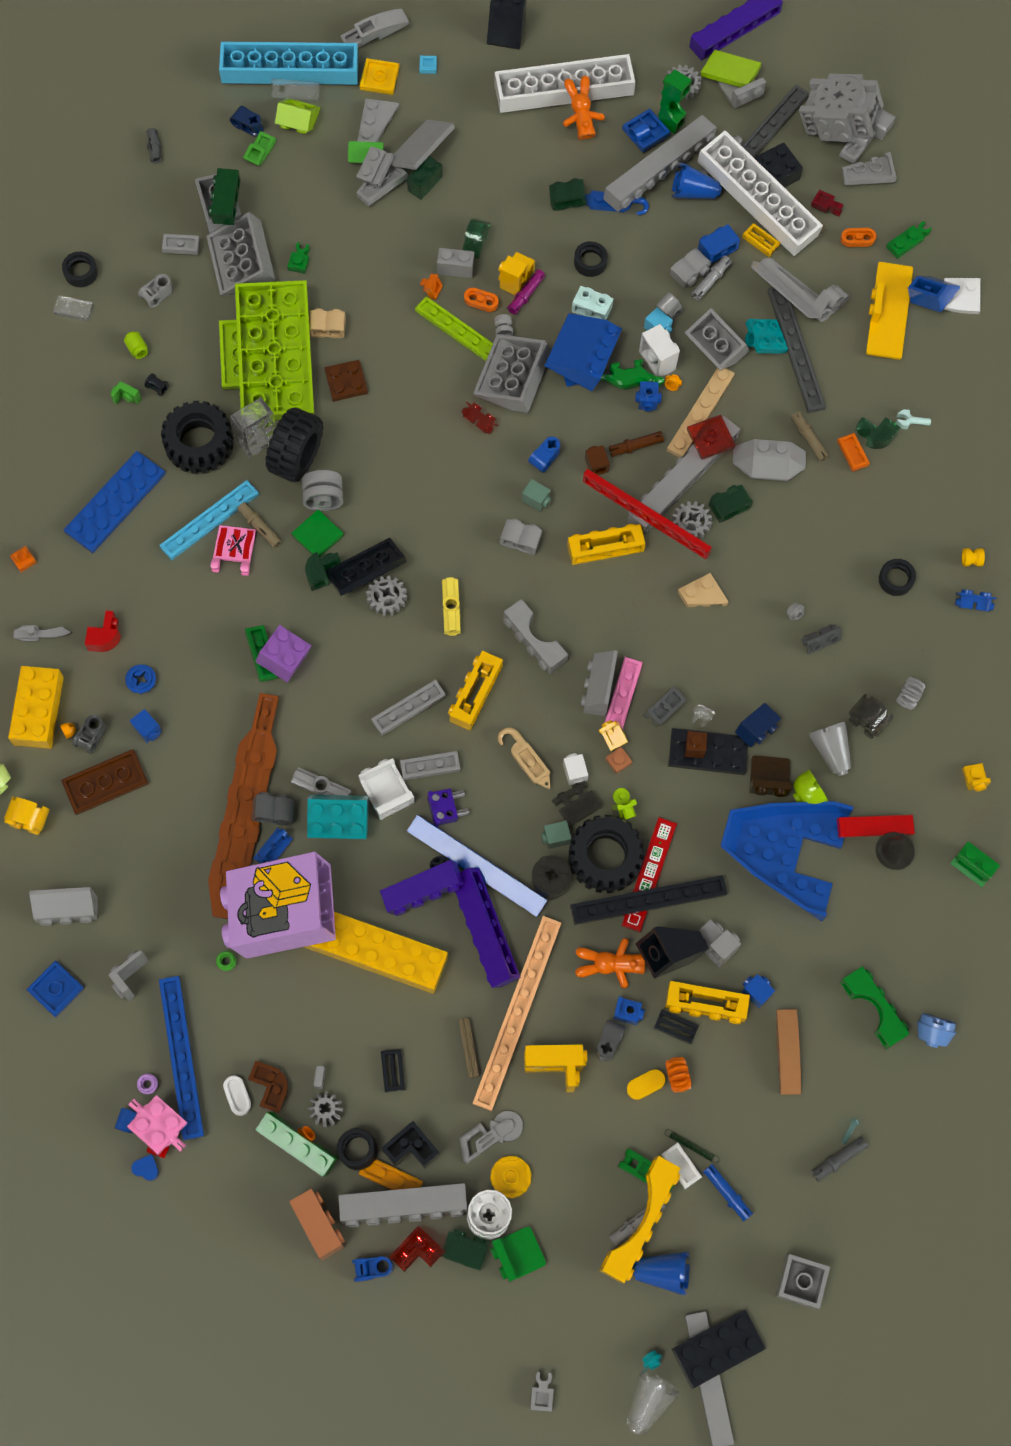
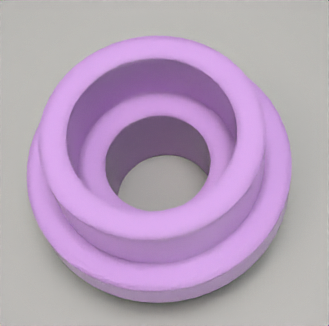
[137,1074,158,1094]

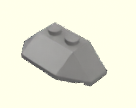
[733,439,806,481]

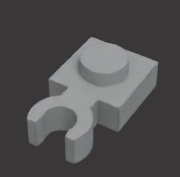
[530,1372,554,1412]

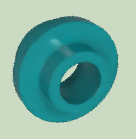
[642,1350,663,1370]

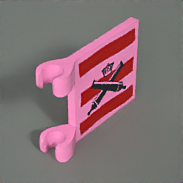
[211,525,256,576]

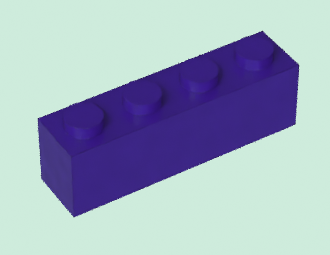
[380,860,464,916]

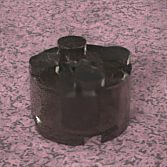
[848,694,894,739]
[531,856,572,900]

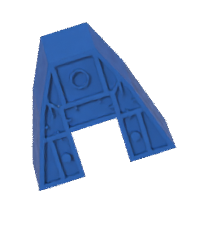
[721,801,853,922]

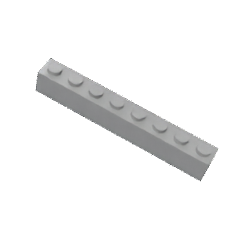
[603,115,717,212]
[628,416,740,535]

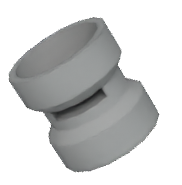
[494,314,513,336]

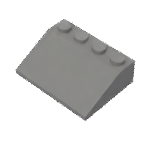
[207,212,275,296]
[473,334,551,413]

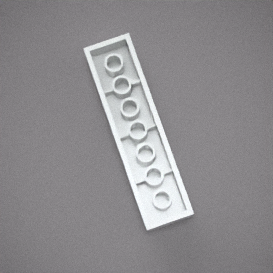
[494,54,635,113]
[697,131,823,256]

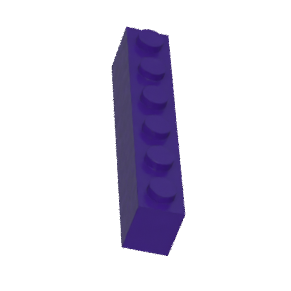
[689,0,783,61]
[455,868,521,988]

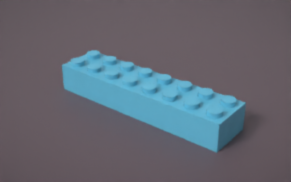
[219,42,359,85]

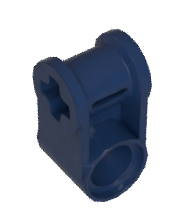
[230,106,264,137]

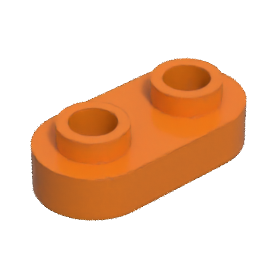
[840,228,876,247]
[464,288,498,312]

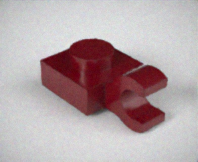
[811,189,844,217]

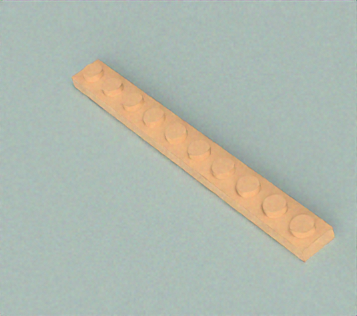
[473,916,561,1112]

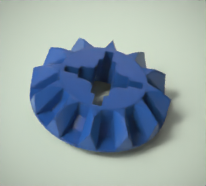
[125,664,156,695]

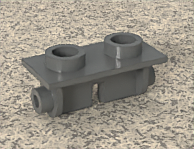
[801,624,841,654]

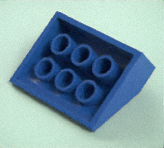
[544,313,622,391]

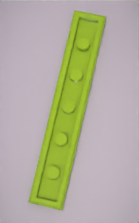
[415,296,493,361]

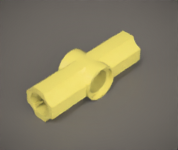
[442,577,461,636]

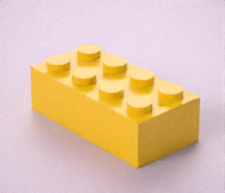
[8,666,64,749]

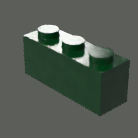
[208,168,241,225]

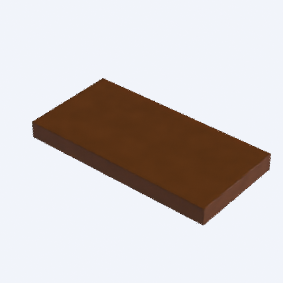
[61,749,148,815]

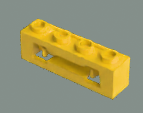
[567,524,645,565]
[448,651,503,731]
[665,981,750,1024]

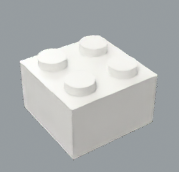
[639,324,680,377]

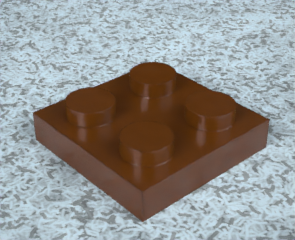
[324,360,368,402]

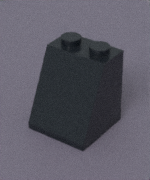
[487,0,527,50]
[635,926,709,979]

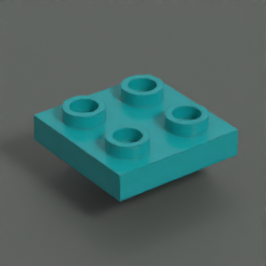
[745,319,788,354]

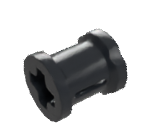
[144,373,169,396]

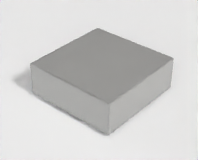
[313,1066,326,1090]

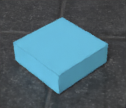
[419,55,437,74]

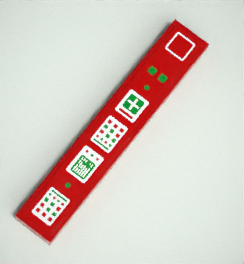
[621,817,677,933]

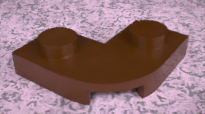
[248,1060,288,1114]

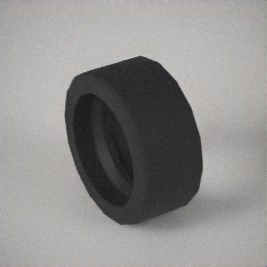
[574,241,608,277]
[62,251,98,287]
[878,559,916,596]
[337,1128,378,1170]

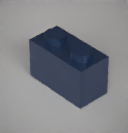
[735,703,781,748]

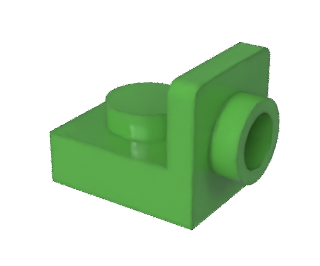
[111,381,142,404]

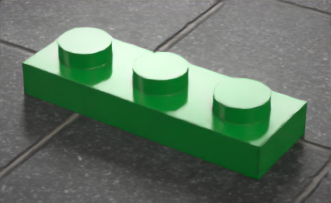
[245,625,278,682]

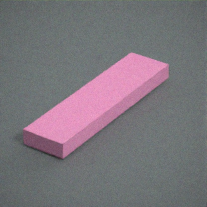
[605,657,643,730]

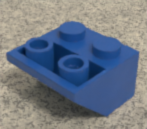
[908,276,960,312]

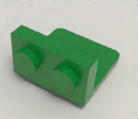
[490,1227,546,1283]

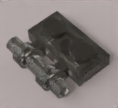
[552,780,602,827]

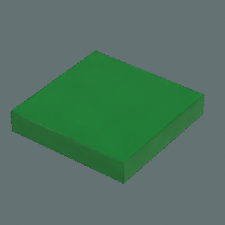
[291,510,344,559]

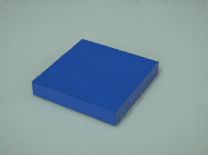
[26,960,84,1018]

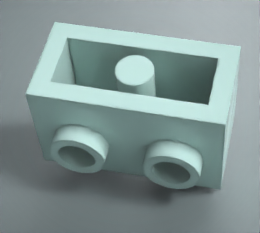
[572,286,613,320]

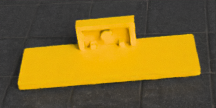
[866,262,913,360]

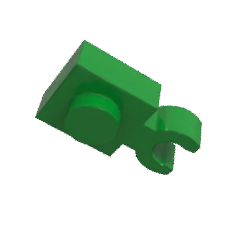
[287,242,310,274]

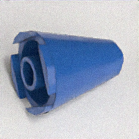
[672,163,722,199]
[632,1251,690,1295]

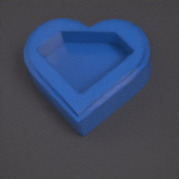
[131,1154,159,1181]

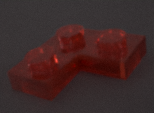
[390,1226,445,1272]

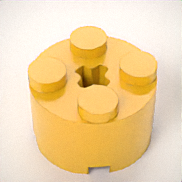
[4,796,50,836]

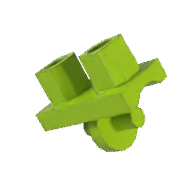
[611,788,637,820]

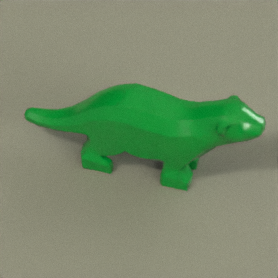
[600,359,665,390]

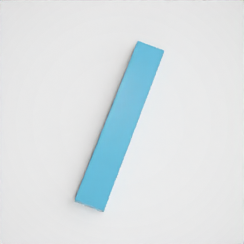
[159,480,259,561]

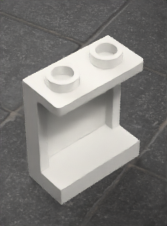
[358,758,415,820]

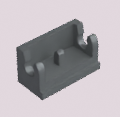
[643,686,687,726]

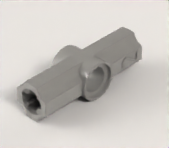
[291,767,351,795]

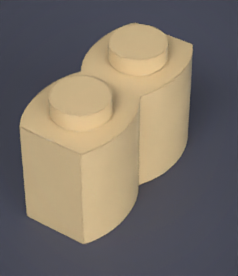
[309,308,346,338]

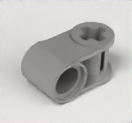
[138,274,173,308]
[656,291,684,319]

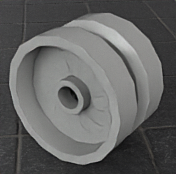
[302,470,343,511]

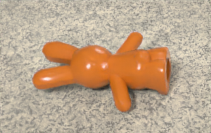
[563,75,605,140]
[575,938,645,988]

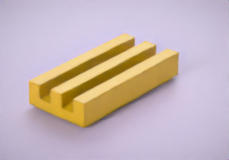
[742,223,781,257]

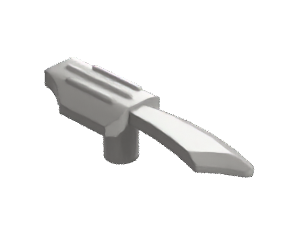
[13,625,71,641]

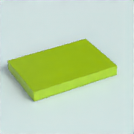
[701,50,761,87]

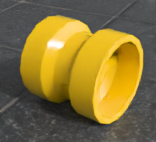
[962,548,985,567]

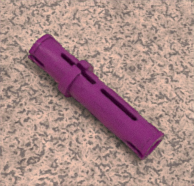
[507,269,546,315]

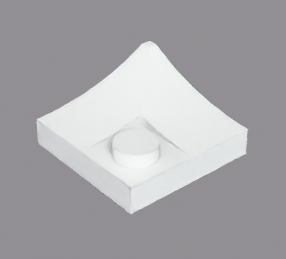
[944,278,980,314]

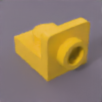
[962,763,991,792]

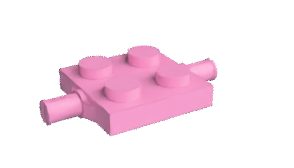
[127,1095,187,1155]

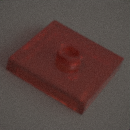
[687,415,736,460]

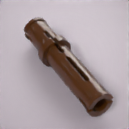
[609,431,664,457]

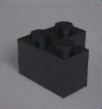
[381,1121,440,1169]

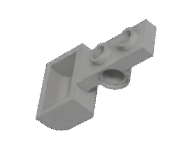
[839,109,896,164]

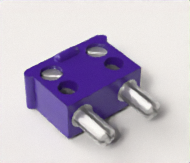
[427,788,470,827]

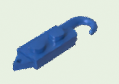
[579,191,649,215]

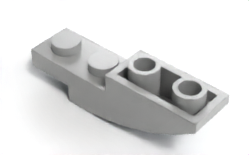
[341,9,410,48]

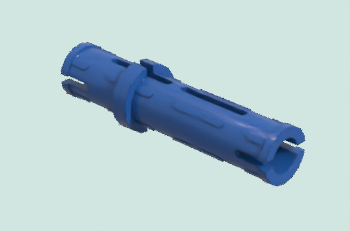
[703,1164,753,1222]

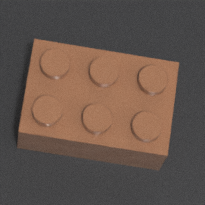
[289,1189,345,1261]

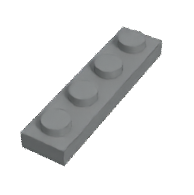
[371,680,446,736]

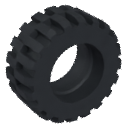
[161,400,234,474]
[265,407,324,482]
[568,814,645,893]

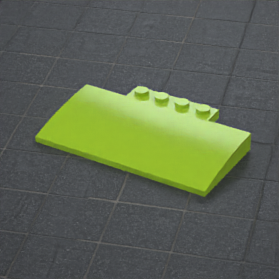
[219,280,314,422]

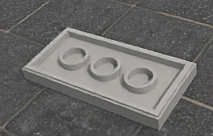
[390,120,455,170]

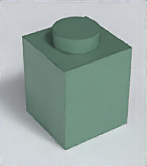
[522,479,551,512]
[541,820,571,849]

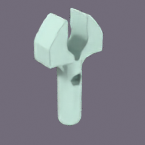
[896,409,931,429]

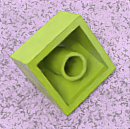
[275,98,320,134]

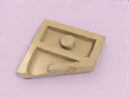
[678,573,729,607]

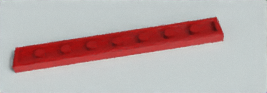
[582,469,712,559]

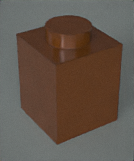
[585,445,610,475]
[684,731,707,758]

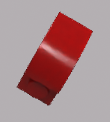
[85,610,121,652]

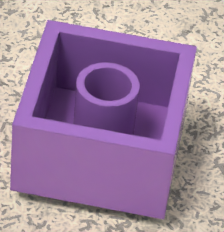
[256,625,312,683]

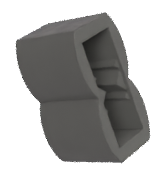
[251,792,294,826]

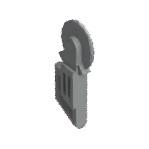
[459,1111,523,1165]

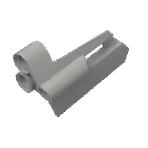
[751,258,850,322]

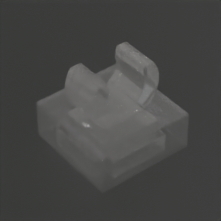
[692,703,715,727]

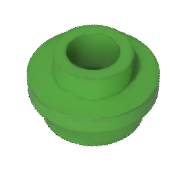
[216,951,236,971]

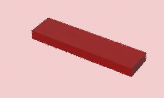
[837,815,915,838]

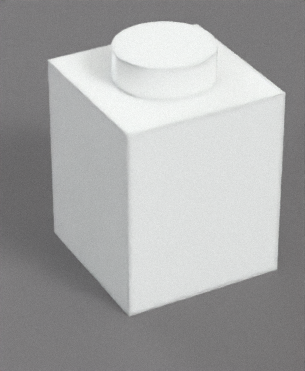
[563,753,588,786]

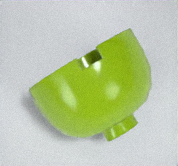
[792,769,828,804]

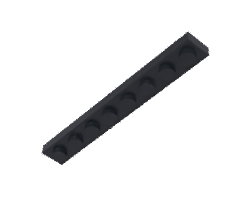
[570,875,727,925]

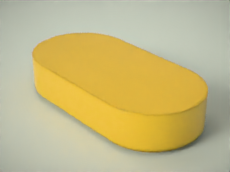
[627,1069,665,1100]

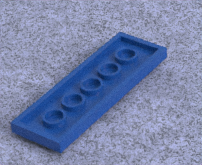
[64,451,165,554]

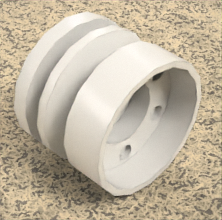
[467,1190,512,1240]

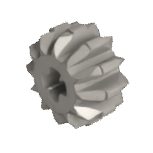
[896,676,925,710]
[308,1091,343,1128]

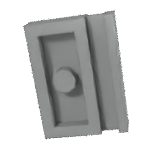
[356,146,394,188]

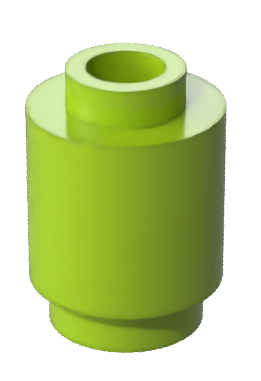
[124,332,148,359]

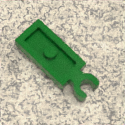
[886,221,932,259]

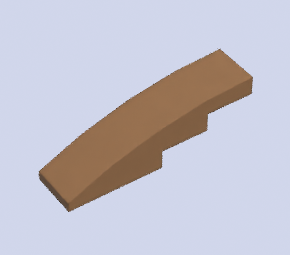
[776,1009,801,1095]

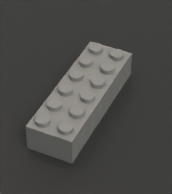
[339,1183,467,1228]

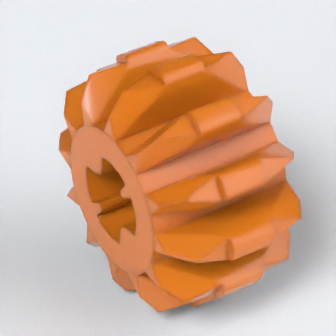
[665,1057,692,1093]

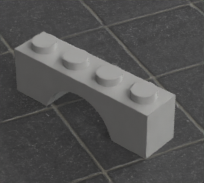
[503,599,568,674]

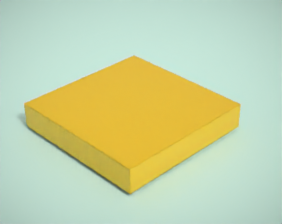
[359,58,400,95]

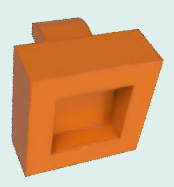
[420,274,443,300]
[10,546,37,572]

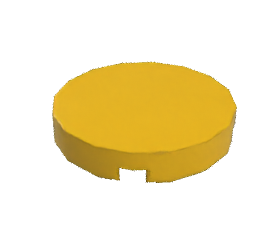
[490,1156,531,1198]

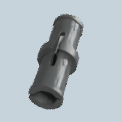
[146,128,162,164]

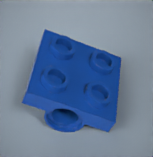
[622,108,671,153]

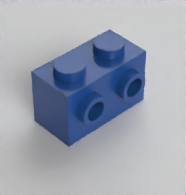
[698,224,740,265]

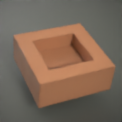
[605,747,632,774]

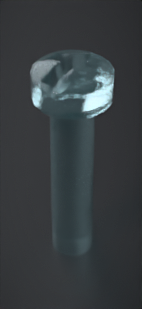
[841,1119,860,1144]

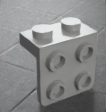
[718,77,766,108]
[108,950,149,1001]

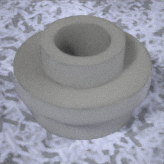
[787,603,805,620]

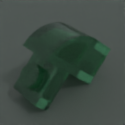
[462,218,491,259]
[855,417,901,449]
[305,552,341,591]

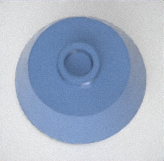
[917,1013,957,1048]

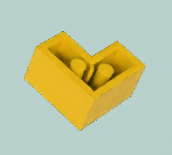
[498,252,535,295]

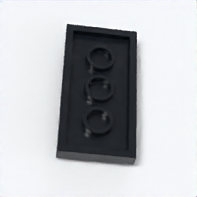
[324,537,407,596]
[668,728,748,775]
[672,1309,766,1389]

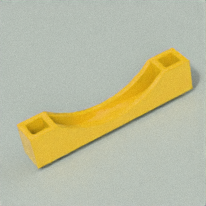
[599,1156,681,1283]

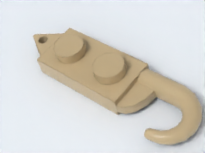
[498,727,551,789]

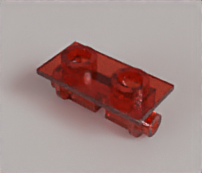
[461,401,499,434]

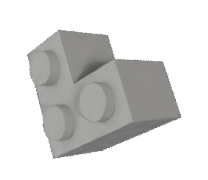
[698,919,741,968]

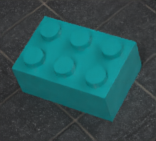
[307,794,368,839]

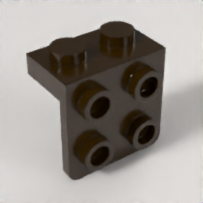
[750,756,792,797]

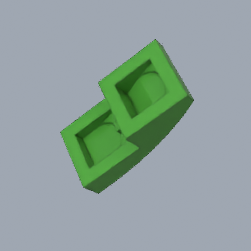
[243,131,277,166]

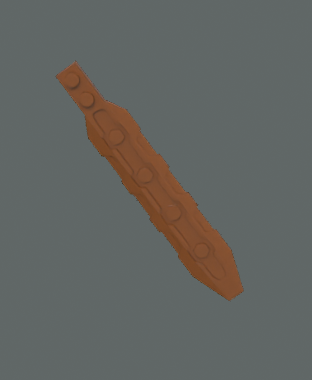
[208,693,279,919]

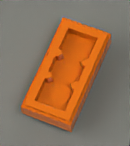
[837,433,870,472]

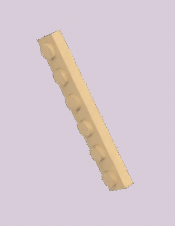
[667,368,735,458]

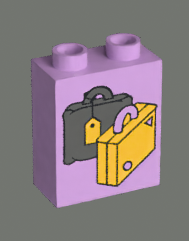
[220,852,336,959]

